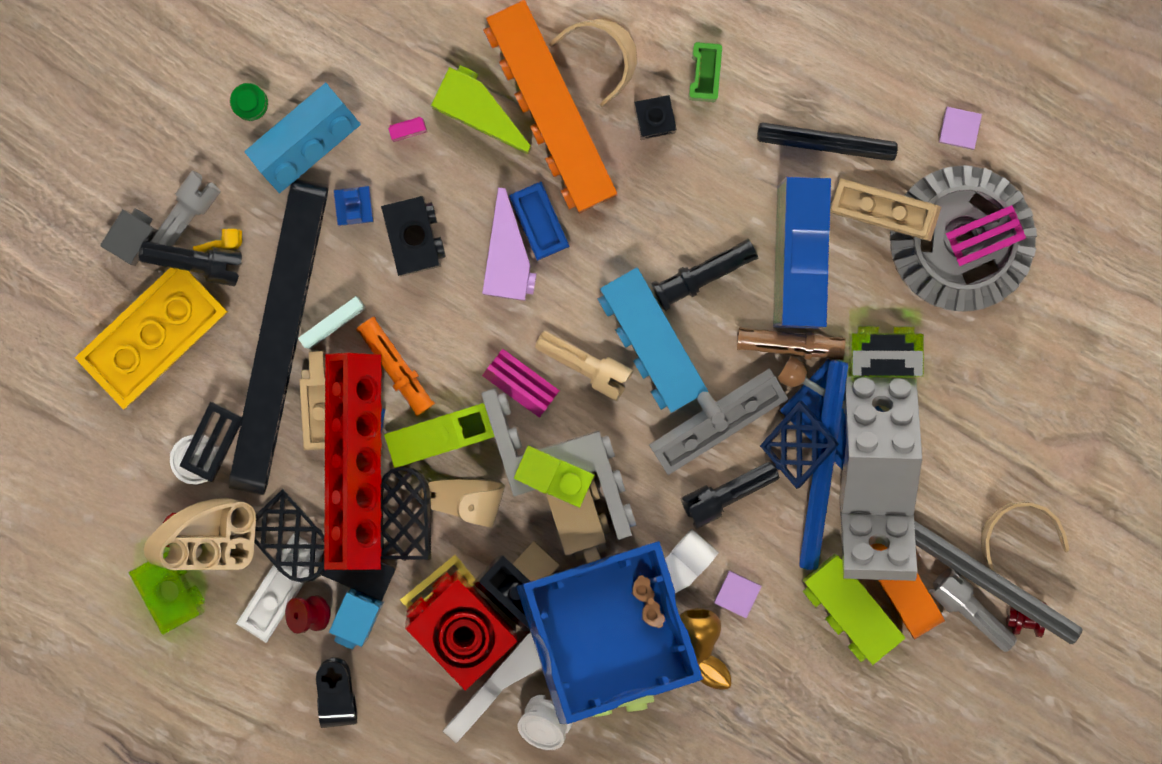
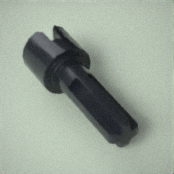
[139,241,242,287]
[680,462,780,529]

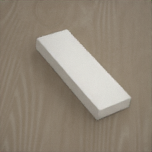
[236,533,324,643]

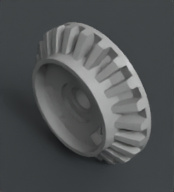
[890,165,1037,312]

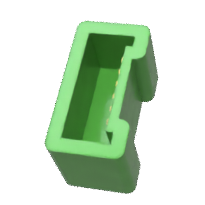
[688,42,722,102]

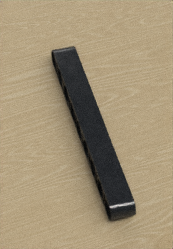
[229,179,329,495]

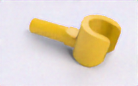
[193,229,242,252]

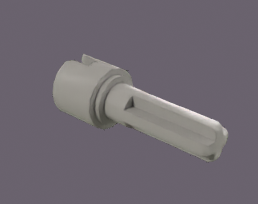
[150,171,221,246]
[928,568,1017,652]

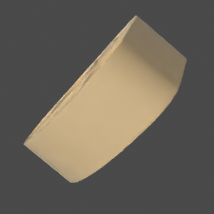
[144,498,256,570]

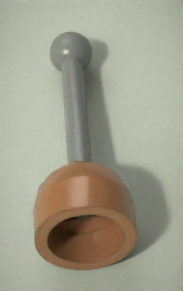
[777,356,845,413]

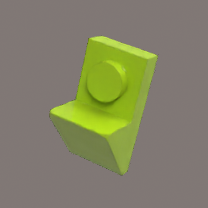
[513,445,595,508]

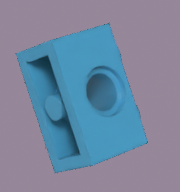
[329,588,384,649]

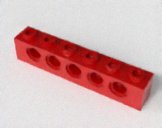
[324,353,382,570]

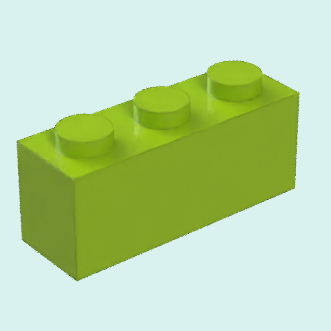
[802,553,906,665]

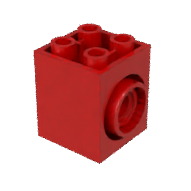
[405,571,518,691]

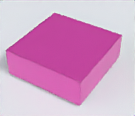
[388,117,428,142]

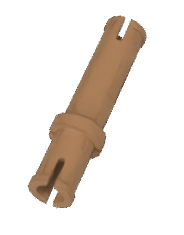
[737,327,846,360]

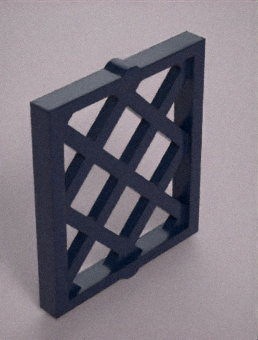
[760,401,839,489]

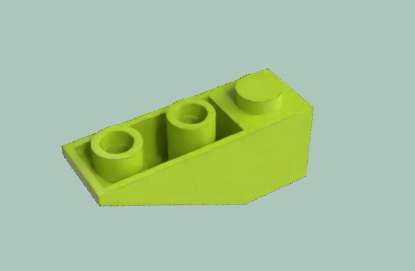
[384,403,495,468]

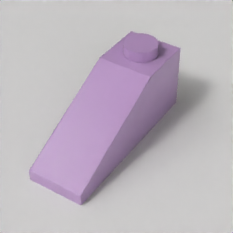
[482,187,536,301]

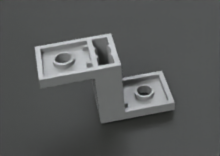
[840,377,922,581]
[481,388,637,540]

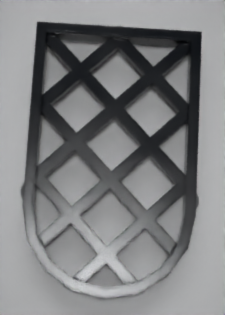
[381,467,431,561]
[254,489,325,583]

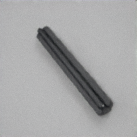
[757,123,898,161]

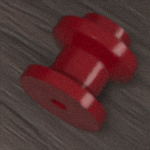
[285,595,331,634]
[1006,602,1047,638]

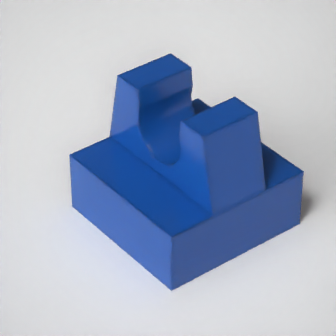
[333,186,374,226]

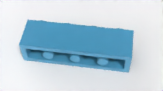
[597,267,709,413]

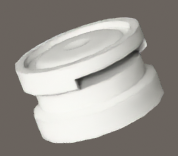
[170,435,222,485]
[518,695,573,750]

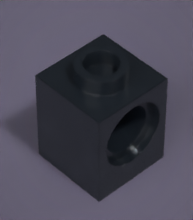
[634,95,677,140]

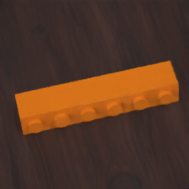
[483,0,618,214]

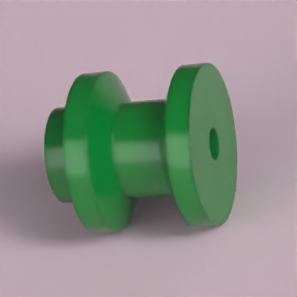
[230,83,268,121]

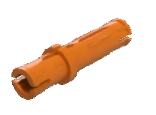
[356,316,435,417]

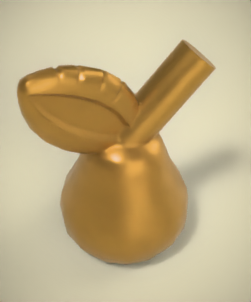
[679,608,732,690]

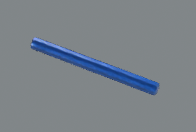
[799,360,848,570]

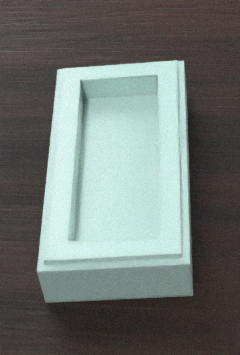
[298,296,365,349]

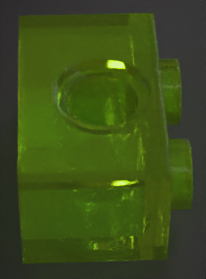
[128,550,205,635]

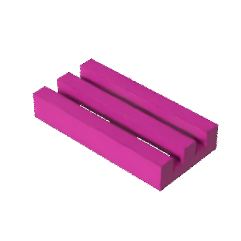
[945,205,1027,267]
[482,349,560,418]

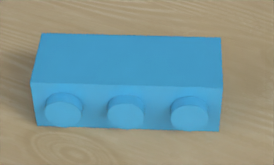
[244,82,361,194]

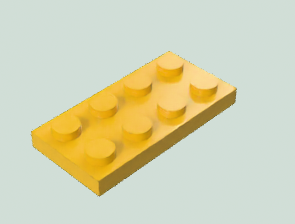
[75,268,228,410]

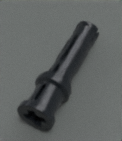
[651,239,759,311]

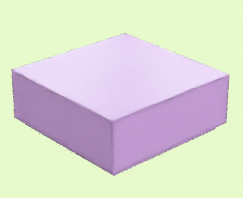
[938,107,982,150]
[714,570,762,618]

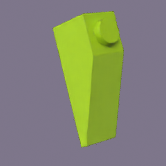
[431,65,531,154]

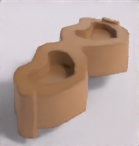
[632,575,665,628]

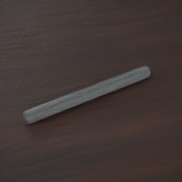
[914,521,1083,644]

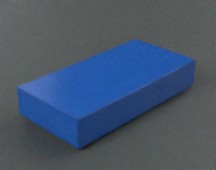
[509,181,570,261]

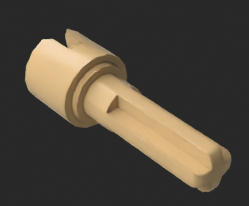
[535,331,634,401]

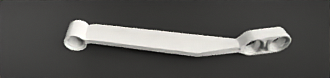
[442,529,719,743]

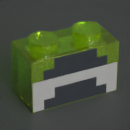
[849,326,924,377]

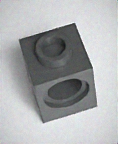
[100,208,158,266]

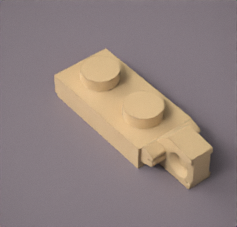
[299,350,325,450]

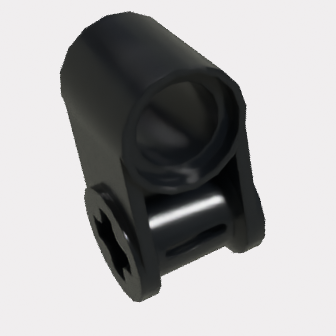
[316,657,357,728]

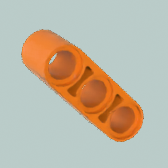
[870,543,945,640]

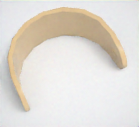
[549,19,637,107]
[420,479,506,528]
[981,502,1069,571]

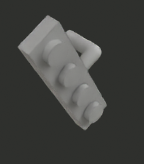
[649,368,788,475]

